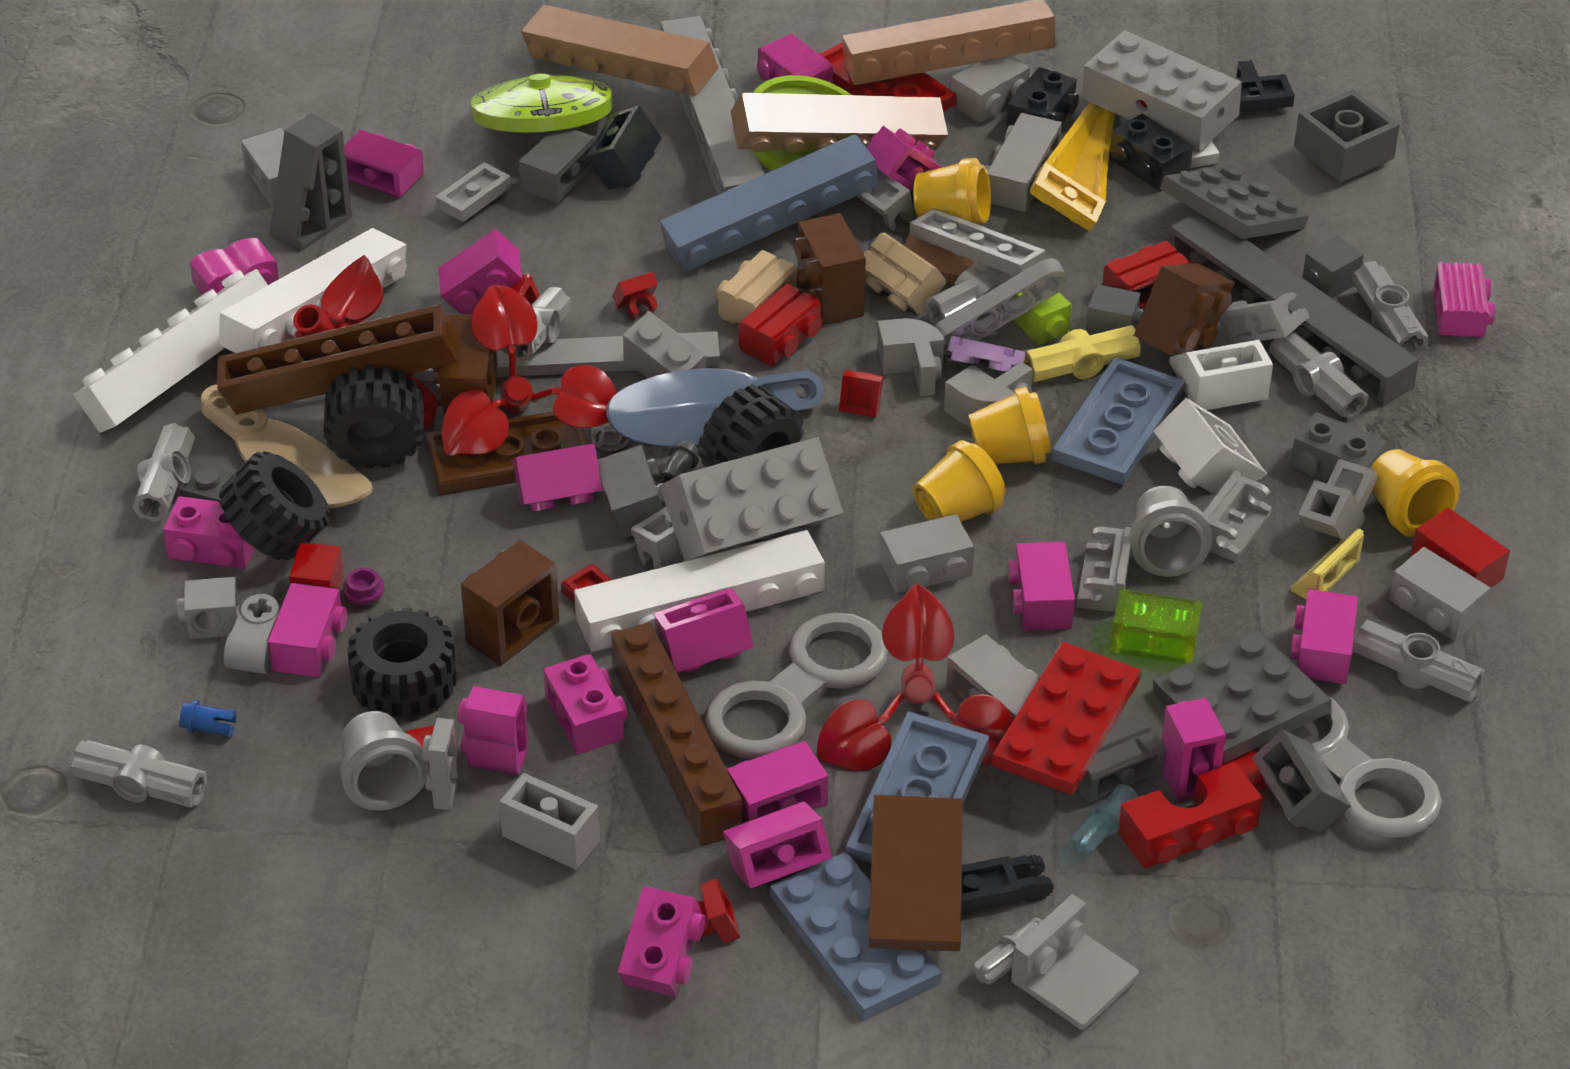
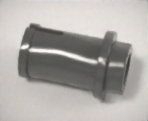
[659,441,699,483]

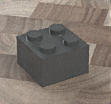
[1294,89,1400,183]

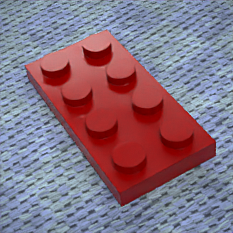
[819,31,957,112]
[992,641,1141,796]

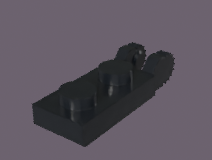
[961,854,1054,913]

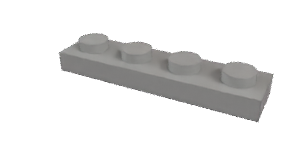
[910,209,1046,277]

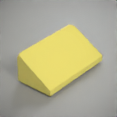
[1290,528,1364,599]

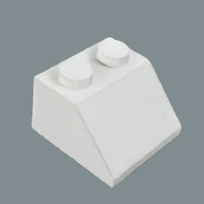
[1154,398,1267,494]

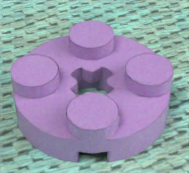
[948,336,1026,371]

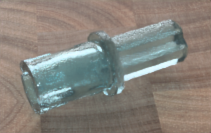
[1071,784,1138,855]

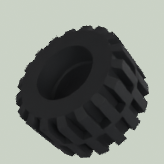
[323,364,424,468]
[698,385,804,467]
[219,451,330,561]
[347,608,457,719]

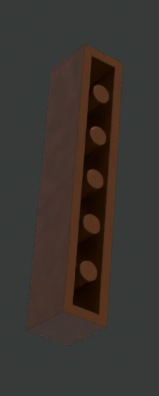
[217,304,458,415]
[611,622,742,846]

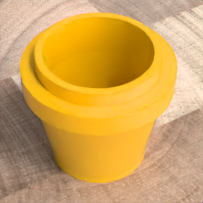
[913,158,991,226]
[968,386,1051,465]
[912,440,1006,522]
[1371,449,1460,537]

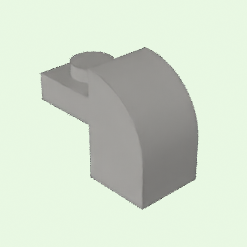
[876,318,944,397]
[944,362,1033,427]
[1298,459,1378,539]

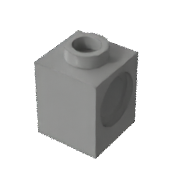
[177,577,239,639]

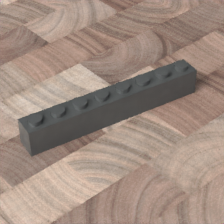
[1169,212,1419,407]

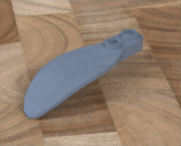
[606,368,824,447]

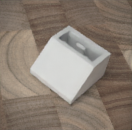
[1169,340,1273,410]

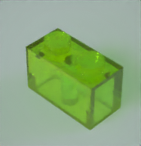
[1110,589,1203,664]

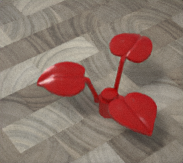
[293,255,383,338]
[442,285,617,456]
[817,584,1013,771]

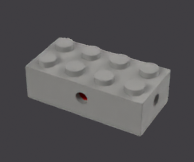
[1083,30,1242,152]
[660,437,844,562]

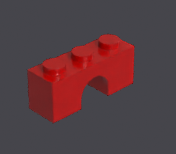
[1118,762,1263,869]

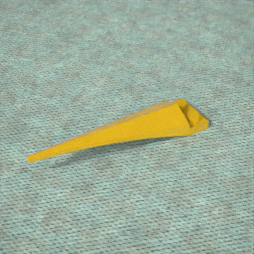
[1029,102,1115,231]

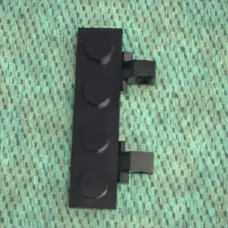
[1236,60,1295,113]

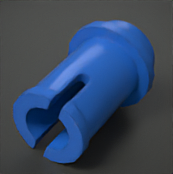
[179,700,237,737]

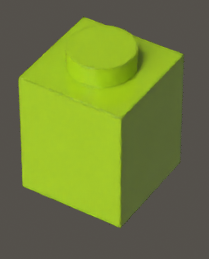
[1013,286,1072,346]

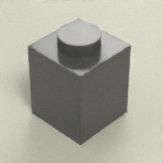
[1302,236,1364,298]
[1086,284,1144,335]

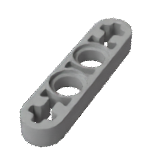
[934,258,1068,355]

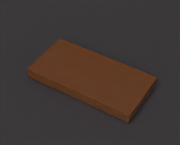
[424,411,589,495]
[868,795,963,952]

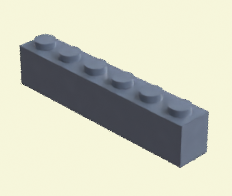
[660,134,879,273]

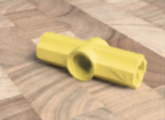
[1024,325,1141,383]

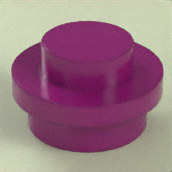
[343,567,385,605]

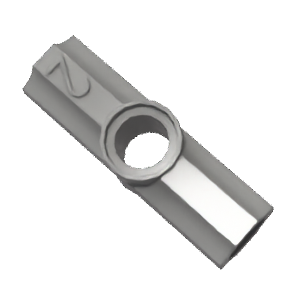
[1352,261,1428,356]
[925,267,1013,326]
[502,287,571,362]
[1269,331,1369,421]
[132,423,195,523]
[1352,619,1485,702]
[71,740,207,807]

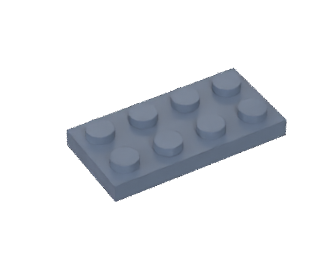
[1051,357,1185,485]
[846,712,989,864]
[770,851,942,1021]

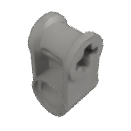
[223,594,279,675]

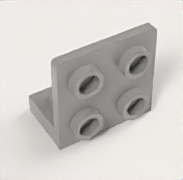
[1011,894,1139,1030]

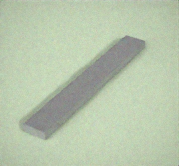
[414,331,720,381]

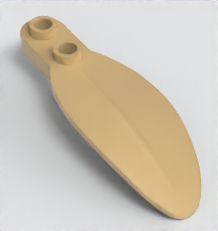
[201,384,373,508]

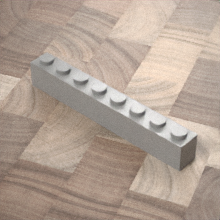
[660,16,768,195]

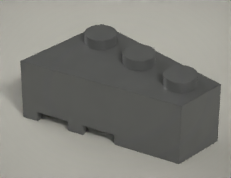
[269,113,352,252]

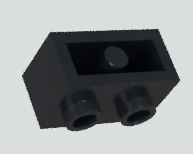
[1006,67,1079,131]
[586,105,662,190]
[1110,113,1193,192]

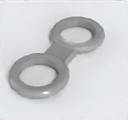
[705,612,888,759]
[1258,696,1442,839]

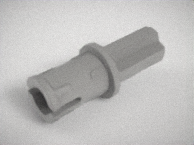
[972,918,1042,984]

